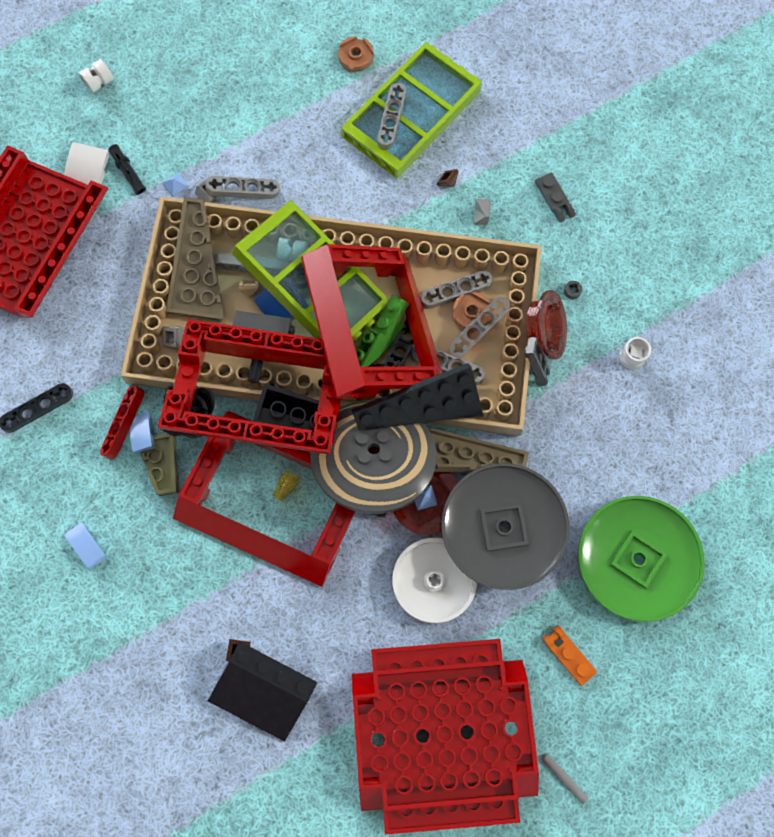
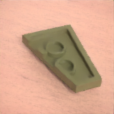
[140,433,179,496]

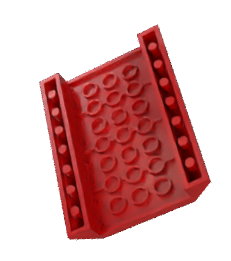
[0,145,108,318]

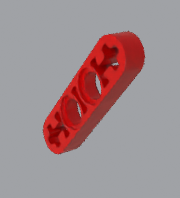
[100,385,144,460]

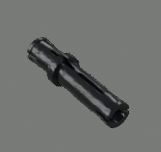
[108,144,146,195]

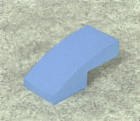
[130,411,155,454]
[65,522,107,570]

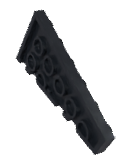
[351,363,484,430]

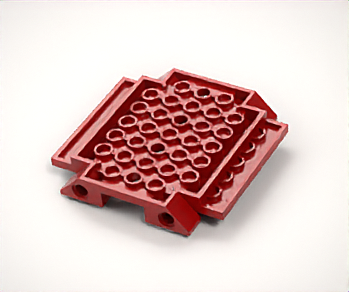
[352,639,539,835]

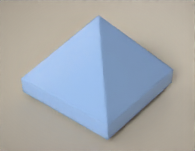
[163,173,188,197]
[415,485,438,511]

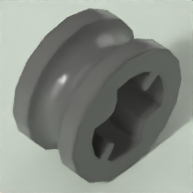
[564,281,582,300]

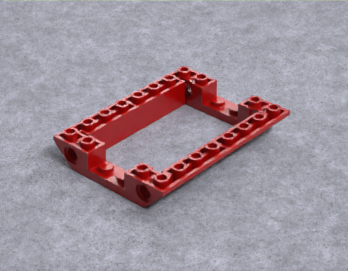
[301,244,443,399]
[157,319,342,455]
[173,411,356,587]

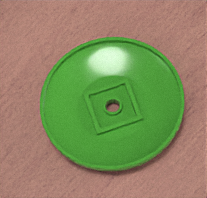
[578,496,705,622]

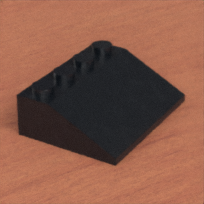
[207,641,318,742]

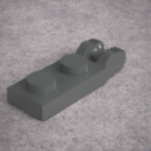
[535,172,575,223]
[525,337,550,386]

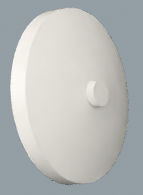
[392,538,477,624]

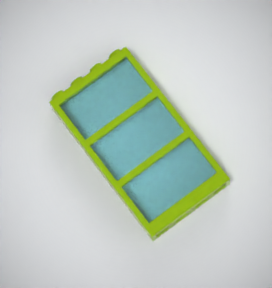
[341,42,482,179]
[232,200,389,342]

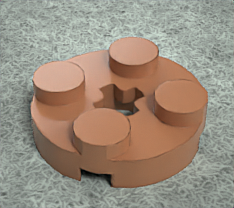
[338,37,374,72]
[453,292,492,332]

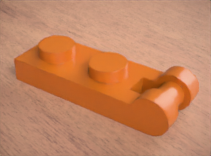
[542,625,598,686]

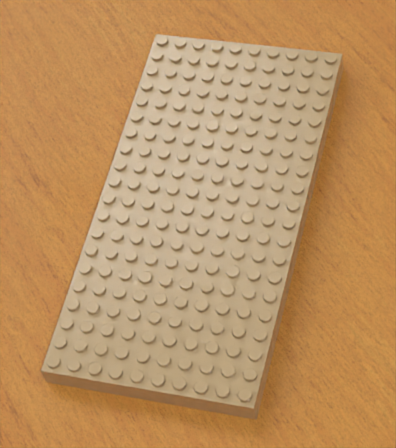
[121,196,542,436]

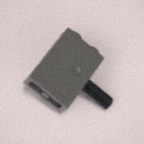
[232,310,295,383]

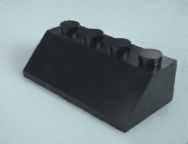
[253,384,319,437]

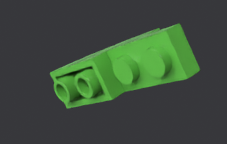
[356,295,409,367]

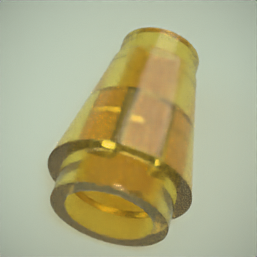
[273,470,300,502]

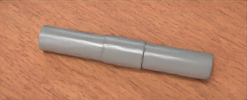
[541,753,588,804]

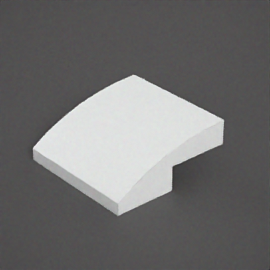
[64,142,110,185]

